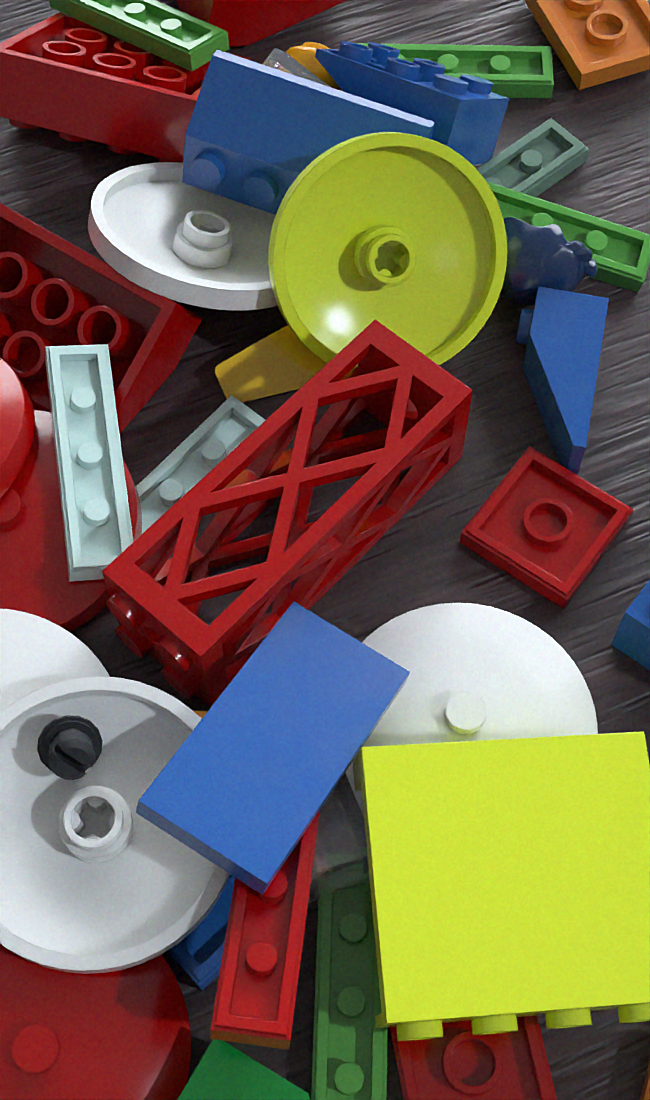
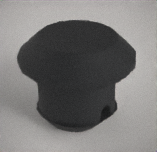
[37,715,102,780]

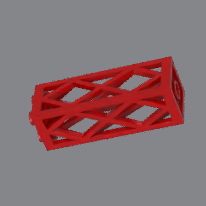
[102,319,473,707]

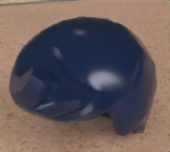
[501,217,598,305]

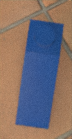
[515,286,609,475]

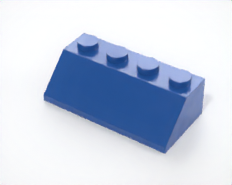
[182,50,435,215]

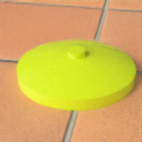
[268,132,507,368]

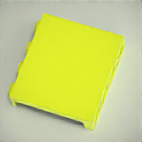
[353,731,650,1041]

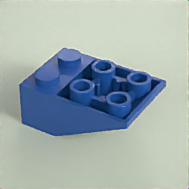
[315,41,510,165]

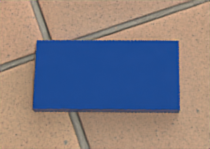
[136,602,410,895]

